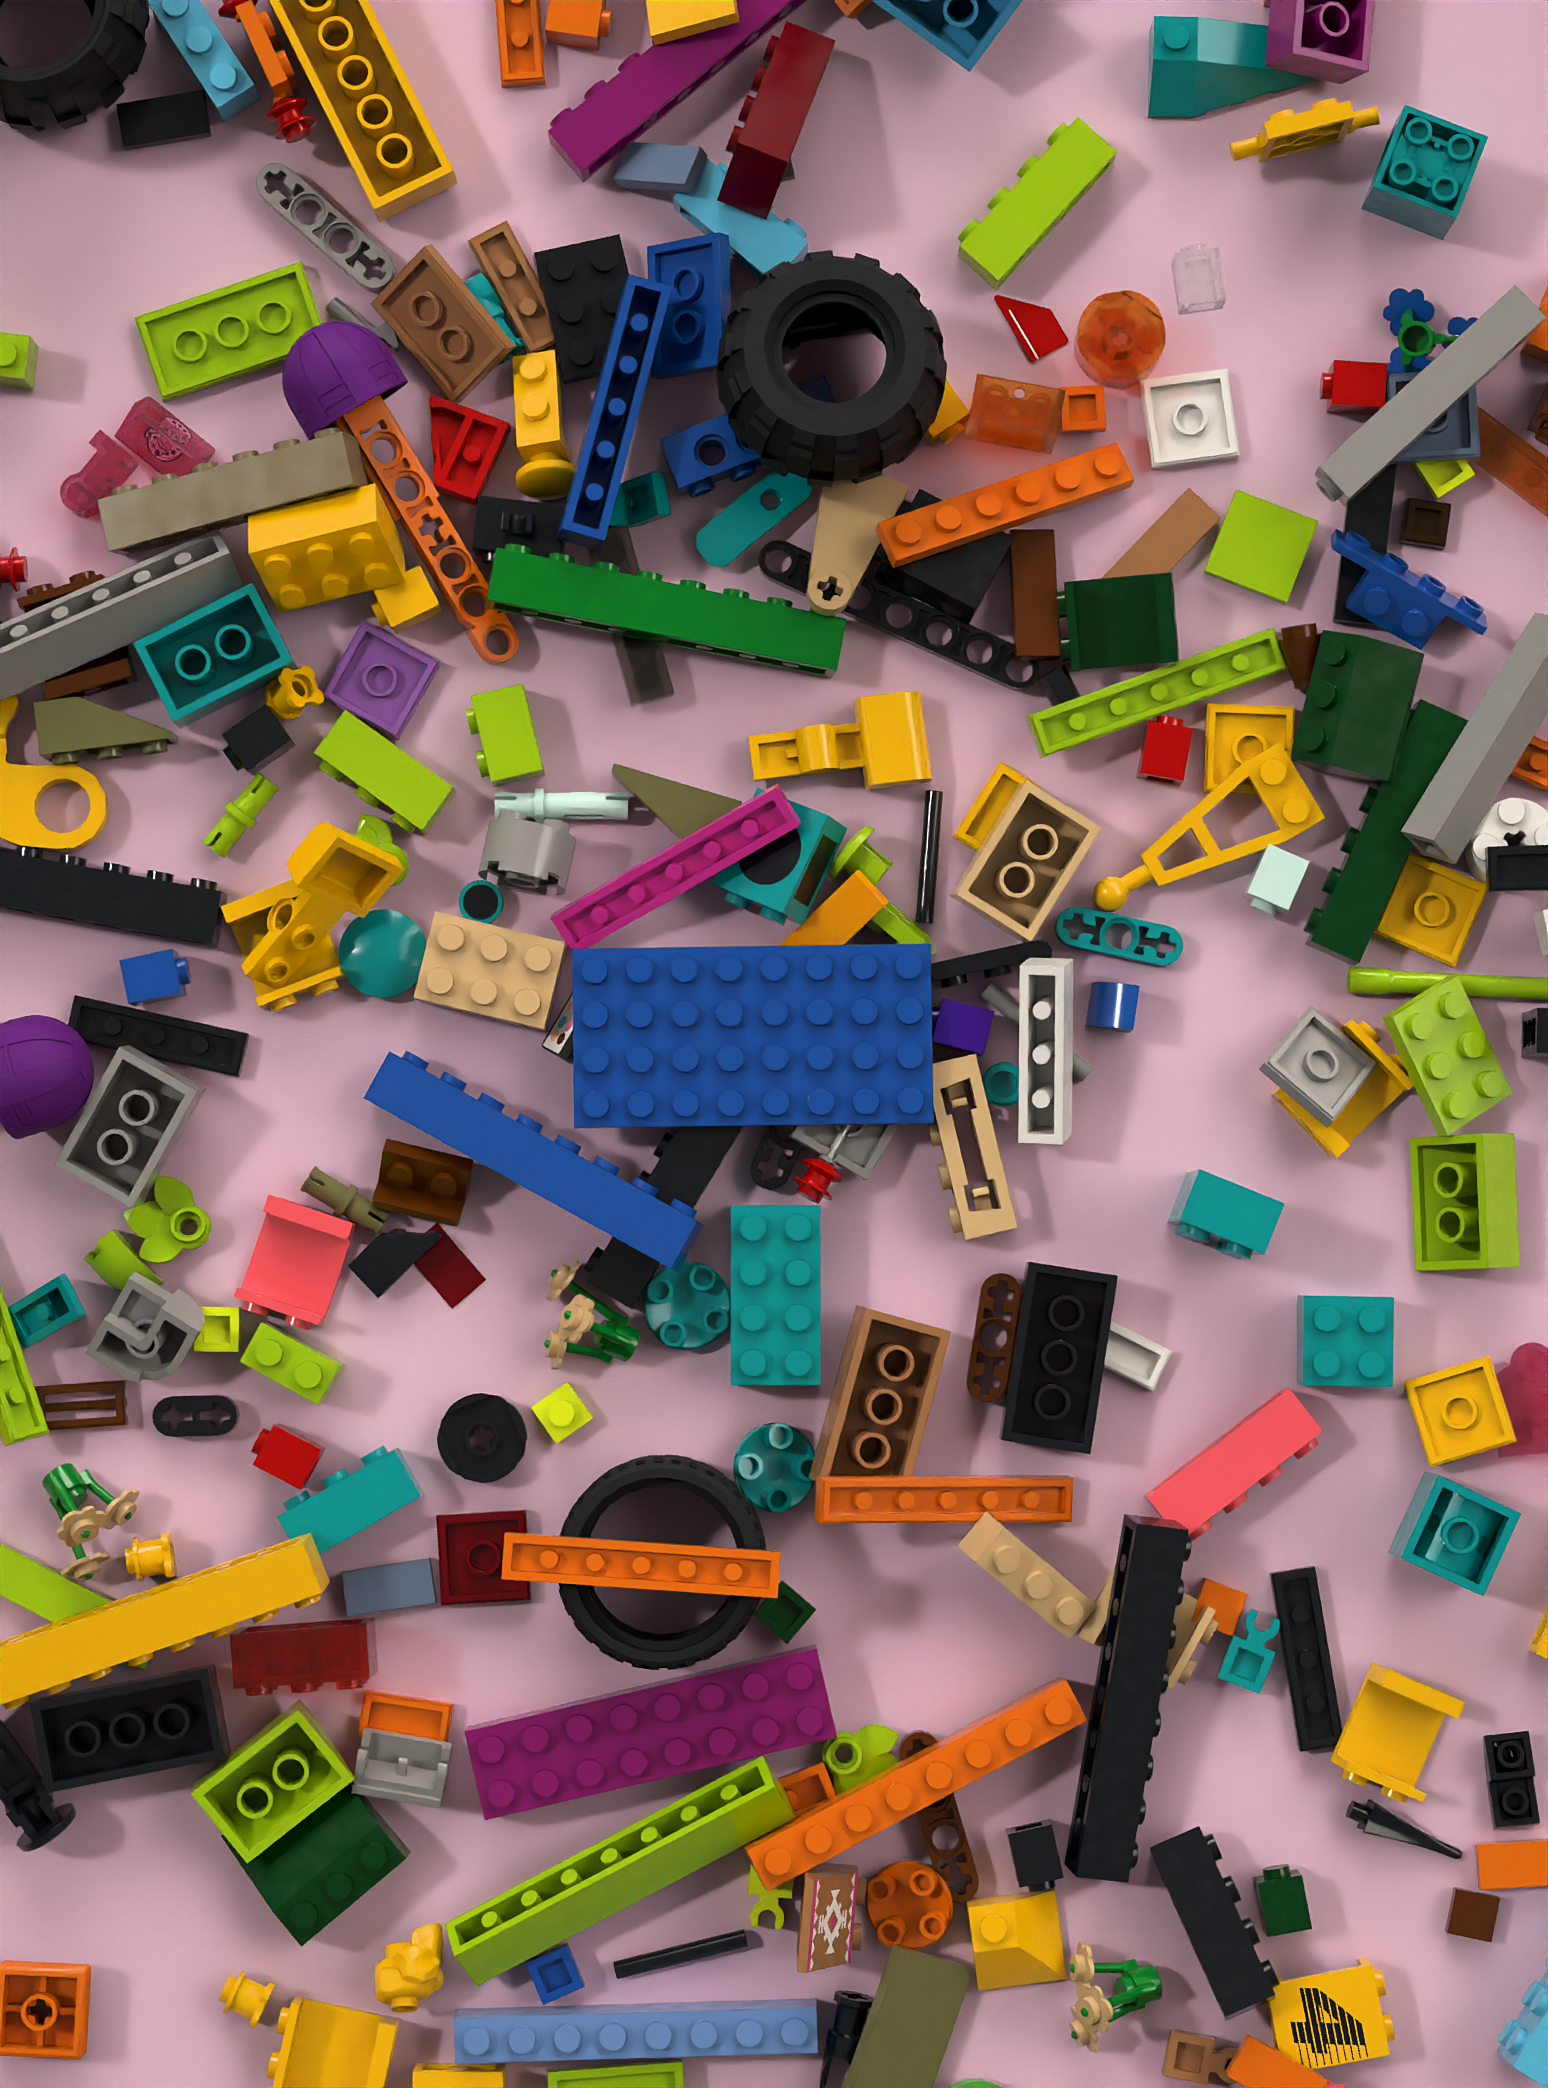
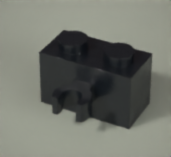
[472,495,565,564]

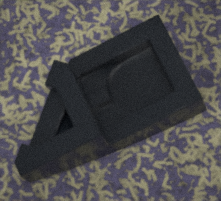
[348,1229,443,1298]

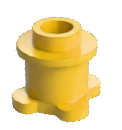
[265,664,324,720]
[125,1533,177,1582]
[218,1971,275,2029]

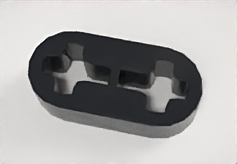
[152,1395,240,1437]

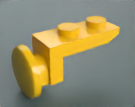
[512,350,575,500]

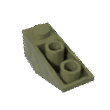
[33,697,178,765]

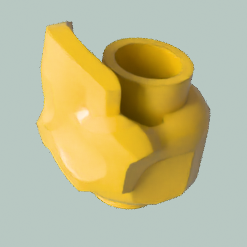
[374,1923,444,2013]

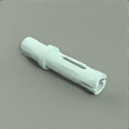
[495,788,628,823]

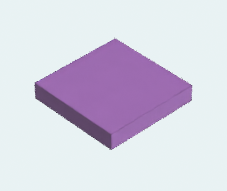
[322,620,441,740]

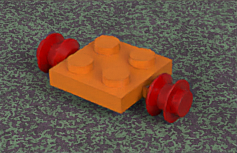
[218,0,315,143]

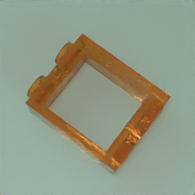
[964,374,1066,455]

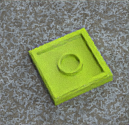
[1203,489,1319,605]

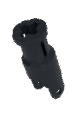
[819,1990,874,2088]

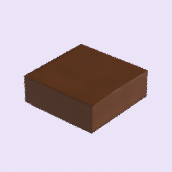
[1445,1887,1500,1942]

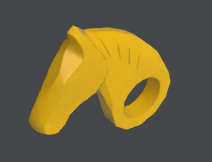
[0,695,108,853]

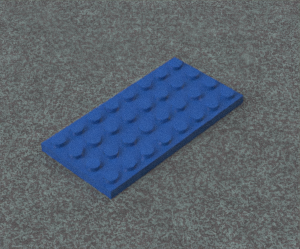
[572,944,934,1129]

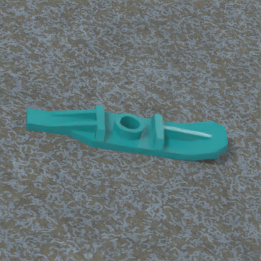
[696,470,813,567]

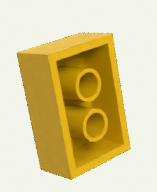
[248,483,406,613]

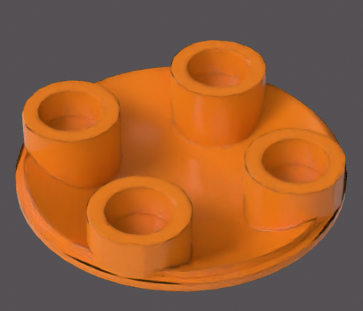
[866,1861,953,1950]

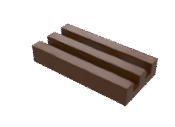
[35,1380,128,1430]

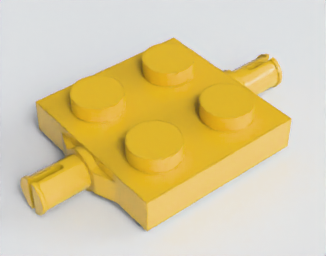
[1229,98,1380,162]

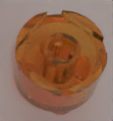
[1074,290,1166,390]

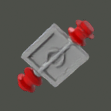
[788,1124,898,1204]

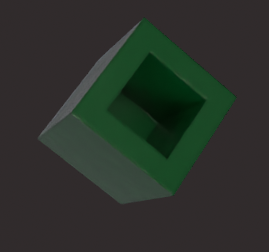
[1253,1864,1312,1937]

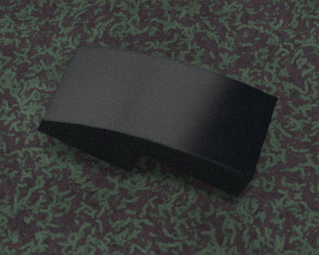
[1483,1731,1540,1830]

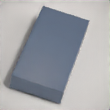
[613,142,708,193]
[341,1557,437,1617]

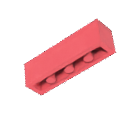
[1144,1387,1323,1541]

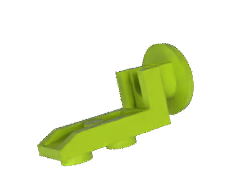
[828,825,936,957]

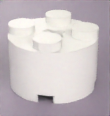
[1464,798,1548,884]

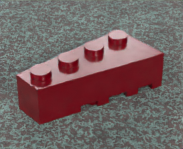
[717,21,836,220]

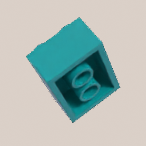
[133,582,298,729]
[1167,1169,1285,1260]

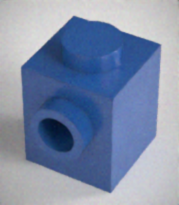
[119,949,191,1007]

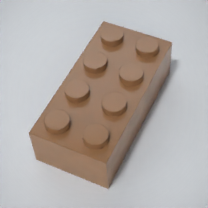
[809,1305,951,1482]

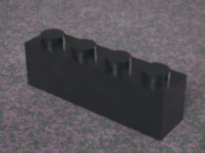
[1150,1826,1280,2021]

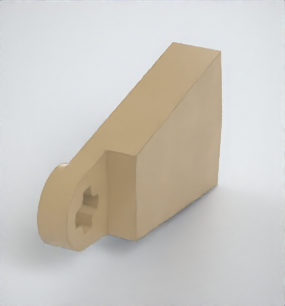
[806,475,910,616]

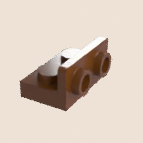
[372,1139,474,1226]

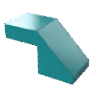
[607,472,671,532]

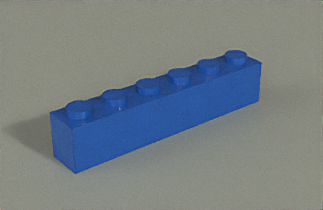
[556,274,672,551]

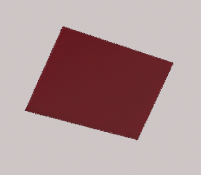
[414,1223,486,1308]

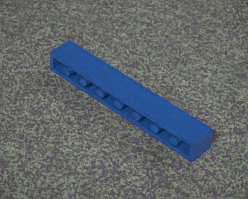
[364,1051,704,1272]

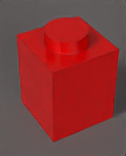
[1319,360,1387,415]
[1136,716,1193,786]
[251,1423,326,1490]

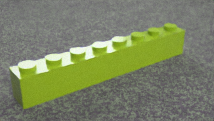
[445,1755,796,1986]

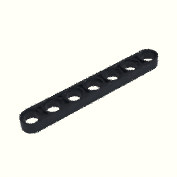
[758,540,1040,691]

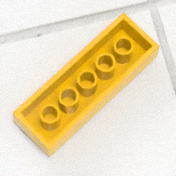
[268,0,458,222]

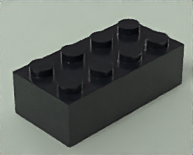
[999,1262,1118,1454]
[30,1664,231,1793]

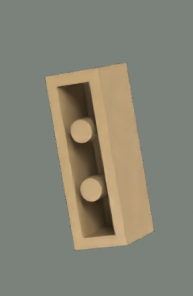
[958,1512,1098,1640]

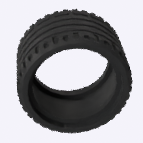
[558,1454,766,1670]

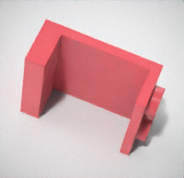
[234,1195,357,1331]

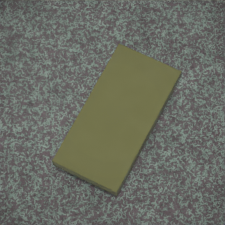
[843,1944,974,2088]

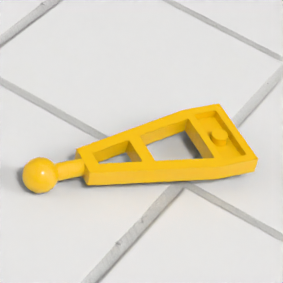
[1093,742,1325,912]

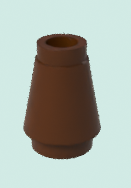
[1278,623,1322,689]

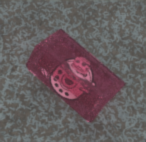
[114,397,215,477]

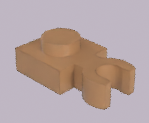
[1161,2028,1238,2085]

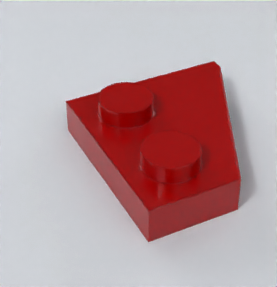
[429,395,511,506]

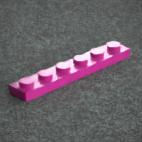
[550,784,801,952]

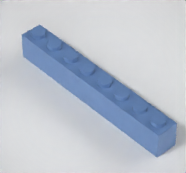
[454,1998,818,2064]

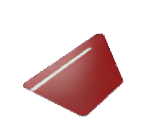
[994,295,1068,362]

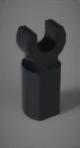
[1038,665,1081,706]

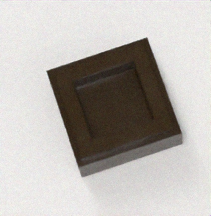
[1399,498,1451,550]

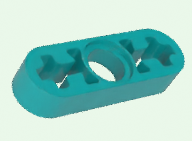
[1055,906,1183,967]

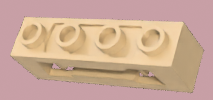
[927,1054,1018,1241]

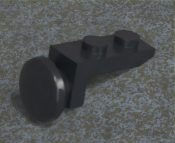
[0,1719,76,1852]

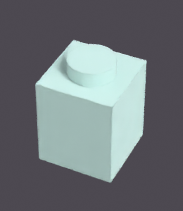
[1243,844,1310,917]

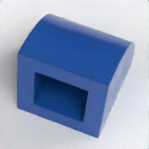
[1085,982,1140,1033]

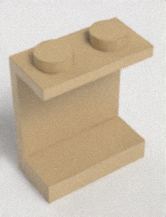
[1077,1564,1219,1690]

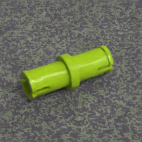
[202,771,280,858]

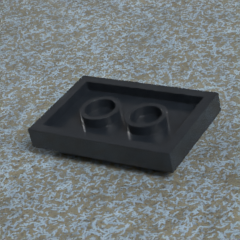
[533,234,629,384]

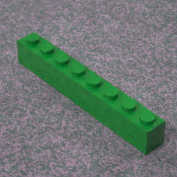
[484,544,846,678]

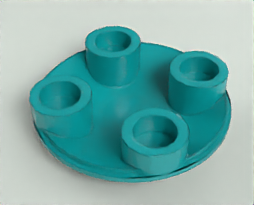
[339,909,427,998]
[643,1261,731,1350]
[733,1423,815,1513]

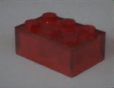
[230,1617,378,1696]

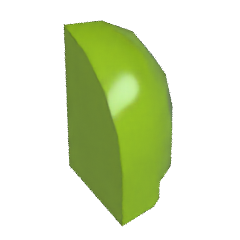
[84,1229,164,1291]

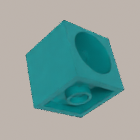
[1361,105,1488,240]
[1388,1471,1521,1597]

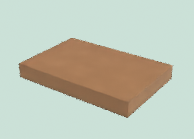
[371,244,515,403]

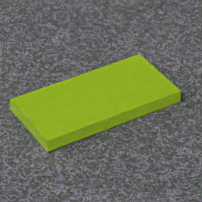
[134,261,323,403]

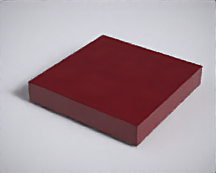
[436,1509,531,1605]

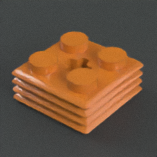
[0,1960,91,2060]

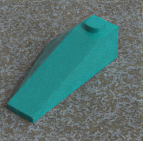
[1148,16,1320,119]

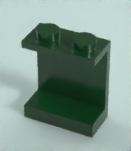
[1057,572,1180,671]

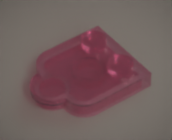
[1496,1342,1548,1458]

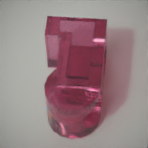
[60,429,139,518]

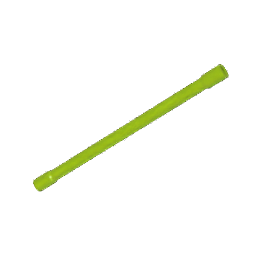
[1347,966,1548,1000]

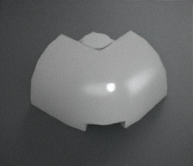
[85,1271,205,1383]

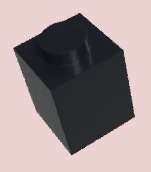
[222,704,296,776]
[1006,1819,1064,1892]

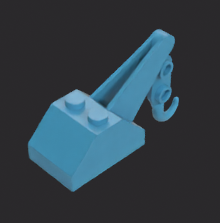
[872,0,1022,72]

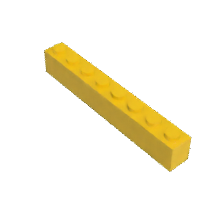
[0,1532,330,1710]

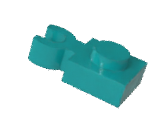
[1216,1608,1280,1694]

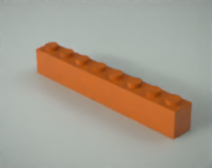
[742,1677,1087,1892]

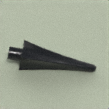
[1346,1799,1462,1859]

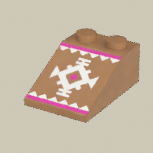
[796,1863,866,1973]

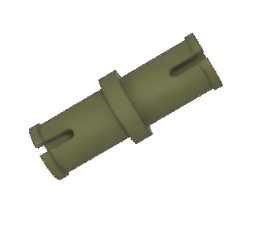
[300,1166,391,1236]

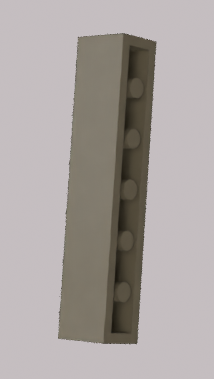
[97,428,368,556]

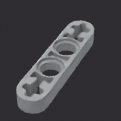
[256,163,396,293]

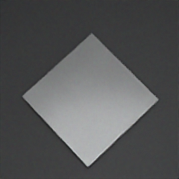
[1259,1006,1379,1127]

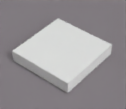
[1139,368,1240,470]

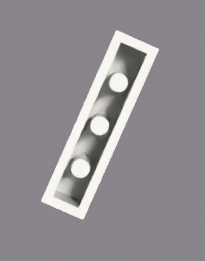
[1018,957,1074,1145]

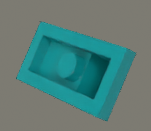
[8,1273,88,1349]

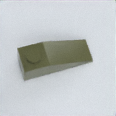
[611,763,742,840]

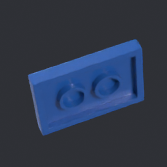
[647,232,731,380]

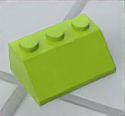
[1410,1133,1520,1271]
[191,1699,355,1864]

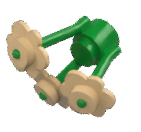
[544,1259,640,1370]
[42,1463,140,1581]
[1069,1942,1162,2053]

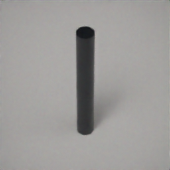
[915,790,943,924]
[613,1929,748,1979]

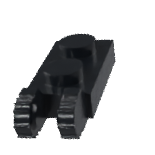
[931,940,1053,988]

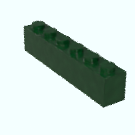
[1303,699,1468,966]

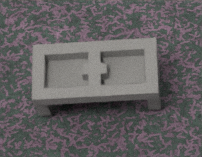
[351,1727,453,1809]

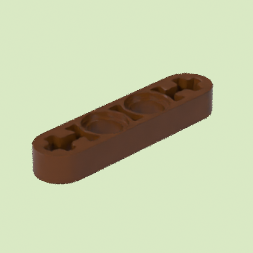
[899,1730,979,1903]

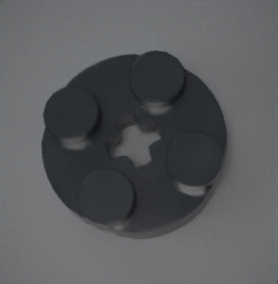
[437,1393,528,1483]

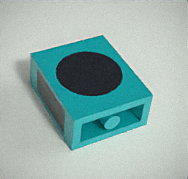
[713,788,847,926]

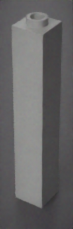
[1314,285,1546,506]
[1401,612,1548,864]

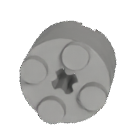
[478,810,576,895]

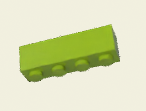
[957,117,1117,291]

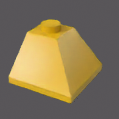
[966,1888,1067,1991]

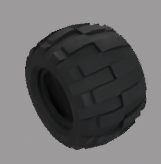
[0,0,150,132]
[716,250,947,487]

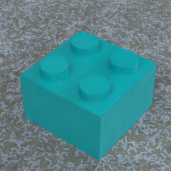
[1297,1295,1394,1387]

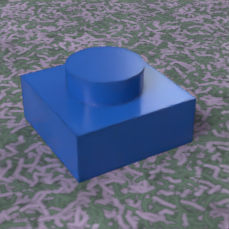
[525,1943,585,2005]

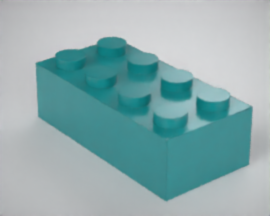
[731,1205,821,1385]

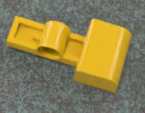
[747,691,932,790]
[241,822,404,990]

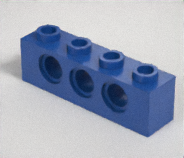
[659,375,835,498]

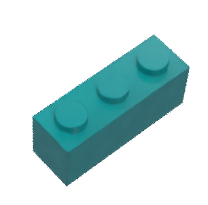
[277,1445,424,1555]

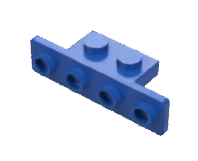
[1331,529,1488,650]

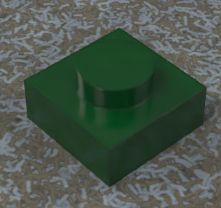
[753,1580,816,1644]

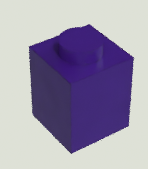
[932,998,994,1056]

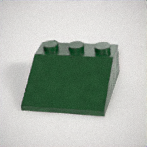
[221,1781,411,1947]

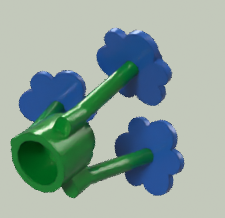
[1383,288,1478,374]

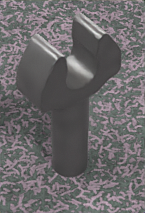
[325,297,400,352]

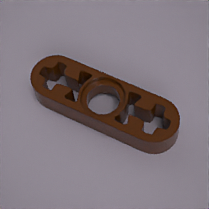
[966,1273,1021,1402]

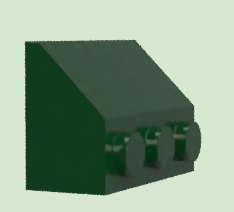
[1291,630,1424,783]

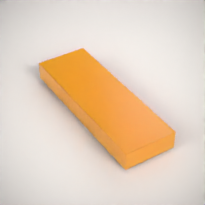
[779,869,889,946]

